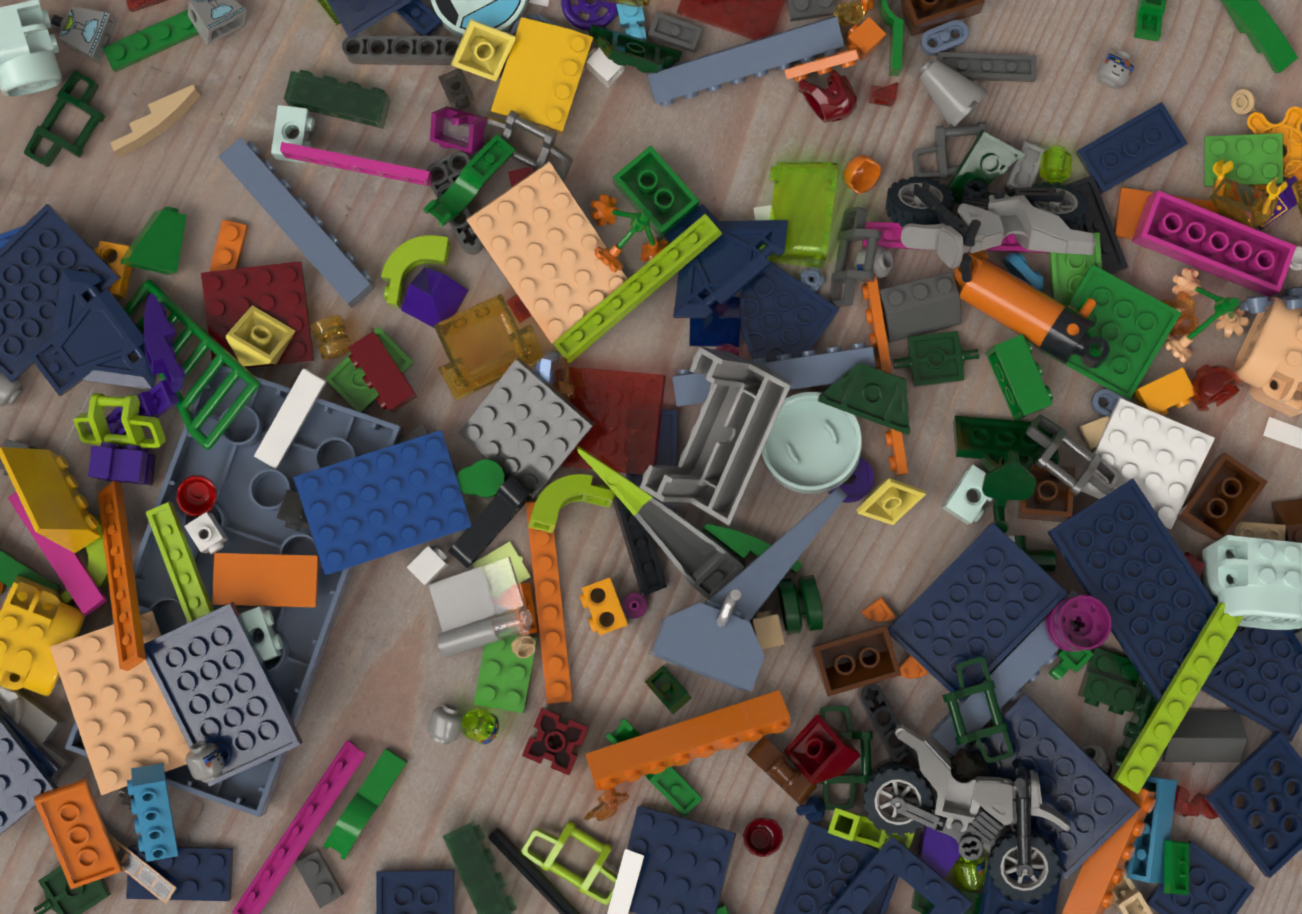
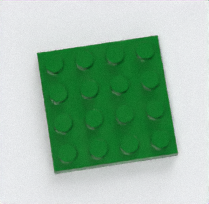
[1040,264,1181,400]

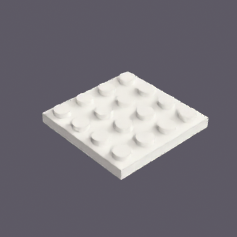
[1081,397,1215,529]

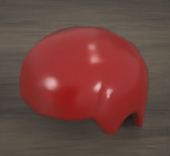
[176,475,217,516]

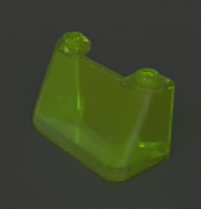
[760,162,839,268]

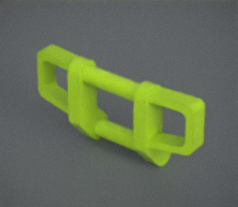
[73,393,166,448]
[521,820,618,905]

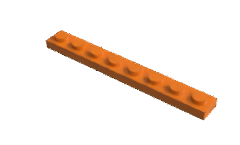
[861,276,908,477]
[97,481,146,671]
[526,502,573,704]

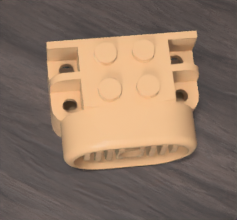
[1233,297,1302,417]

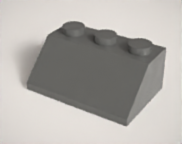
[879,271,962,343]

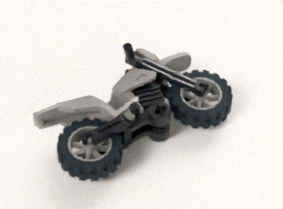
[885,177,1096,282]
[863,724,1072,902]

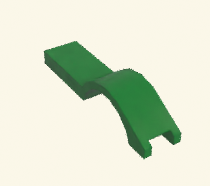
[878,0,904,76]
[423,134,515,227]
[605,717,702,817]
[323,748,407,860]

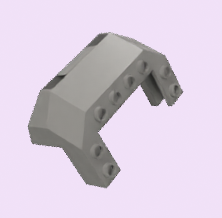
[640,347,791,525]

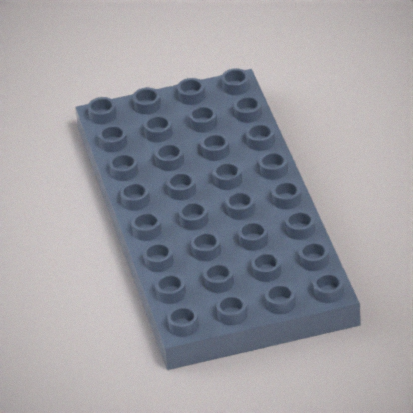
[65,361,404,817]

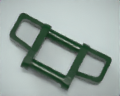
[24,71,106,167]
[942,657,1014,763]
[819,706,873,810]

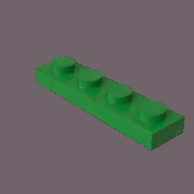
[103,9,199,72]

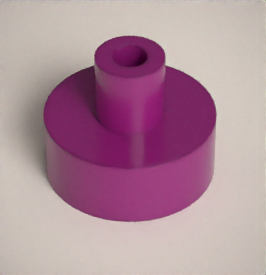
[622,593,647,618]

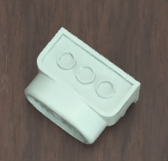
[0,0,62,97]
[1202,535,1302,630]

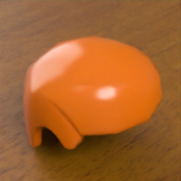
[843,154,881,194]

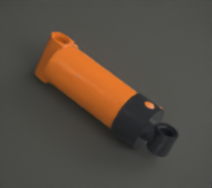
[953,249,1110,368]

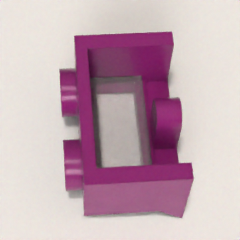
[430,106,489,155]

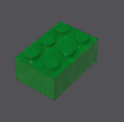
[613,145,699,239]
[985,334,1053,421]

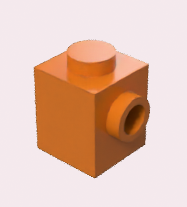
[845,17,886,61]

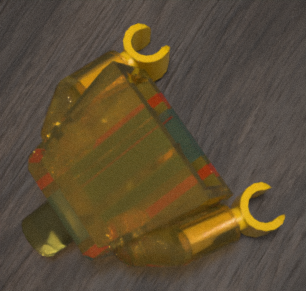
[1210,159,1287,229]

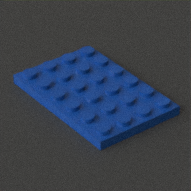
[293,430,472,575]

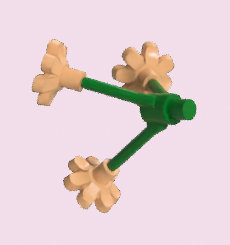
[1165,268,1249,363]

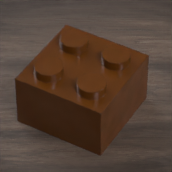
[1018,464,1075,522]

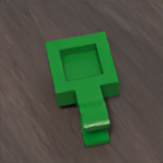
[1048,649,1094,680]

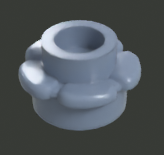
[800,267,824,291]

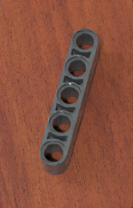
[342,35,461,65]

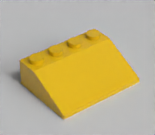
[490,17,593,136]
[0,447,100,553]

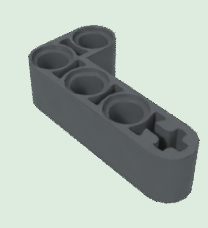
[426,151,483,255]

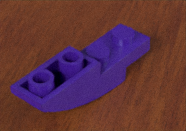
[144,294,186,393]

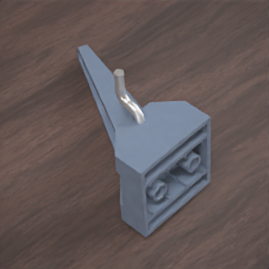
[647,486,848,691]

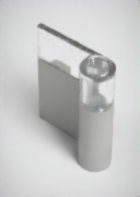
[428,557,533,658]

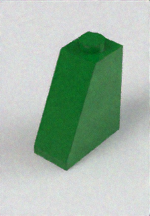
[120,206,187,275]

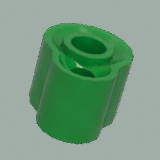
[456,459,507,499]

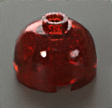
[1191,364,1243,412]

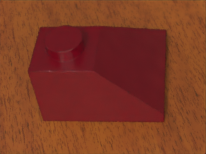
[784,714,861,785]

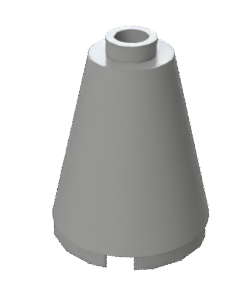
[919,60,988,127]

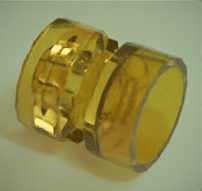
[311,315,352,360]

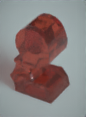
[1174,785,1218,819]

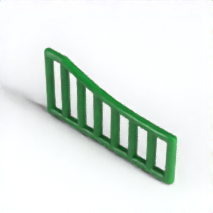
[124,280,260,450]

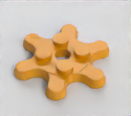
[1247,106,1302,195]

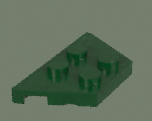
[589,24,682,74]
[817,361,910,435]

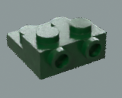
[1078,648,1140,715]

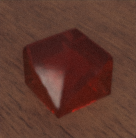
[868,83,898,107]

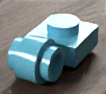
[616,0,647,40]

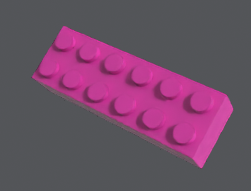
[1131,190,1297,297]

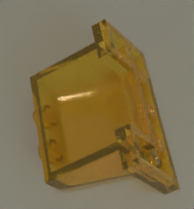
[434,293,544,401]

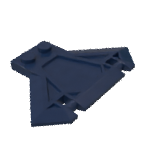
[665,204,788,318]
[28,269,156,396]

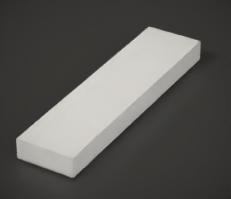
[254,368,327,469]

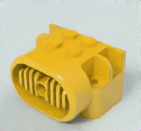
[0,575,86,696]

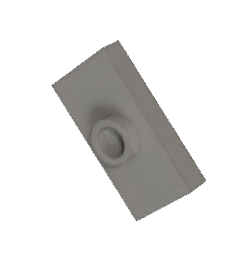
[1005,141,1047,190]

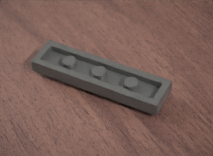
[936,52,1036,82]

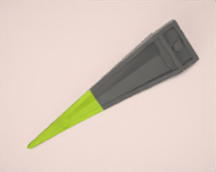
[577,447,745,600]

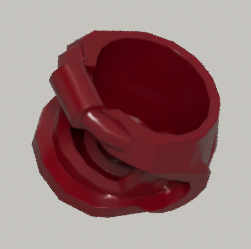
[798,70,857,123]

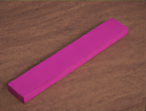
[280,142,432,186]
[8,492,107,616]

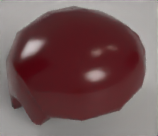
[743,818,783,857]

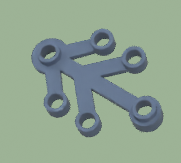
[1240,287,1302,313]

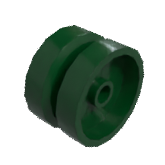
[778,575,823,635]

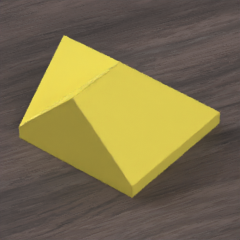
[451,19,516,82]
[226,306,295,366]
[856,478,926,525]

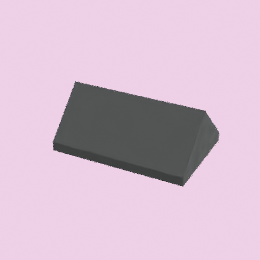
[1162,711,1248,763]

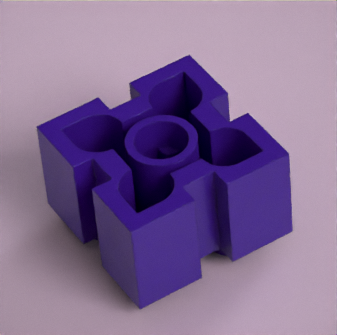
[88,442,156,486]

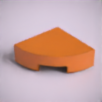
[860,597,896,622]
[899,655,929,679]

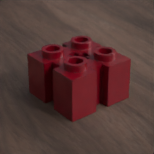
[522,707,589,775]

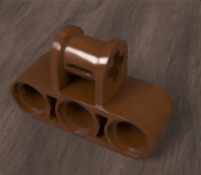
[746,736,817,806]

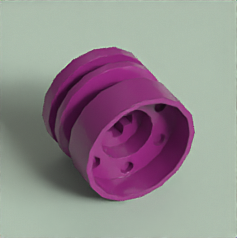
[1045,595,1111,652]

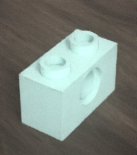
[271,105,315,163]
[942,465,993,525]
[240,606,283,662]

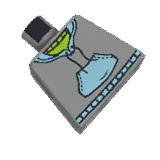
[188,0,247,45]
[51,7,117,64]

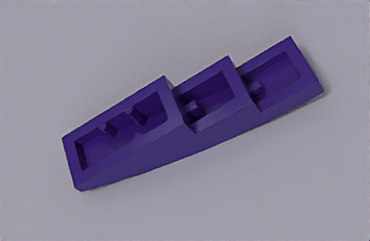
[105,380,179,435]

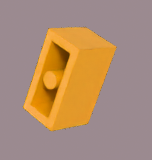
[1133,367,1196,416]

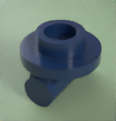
[796,797,825,823]

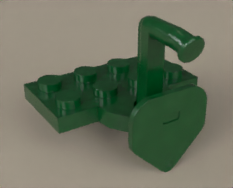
[953,415,1059,533]

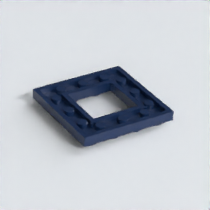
[825,835,972,914]

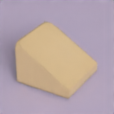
[1079,416,1109,450]

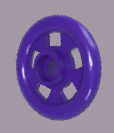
[561,0,619,31]

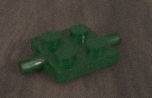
[893,331,979,387]
[34,866,111,914]

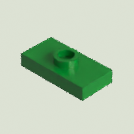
[1164,840,1189,895]

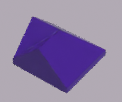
[401,267,468,334]

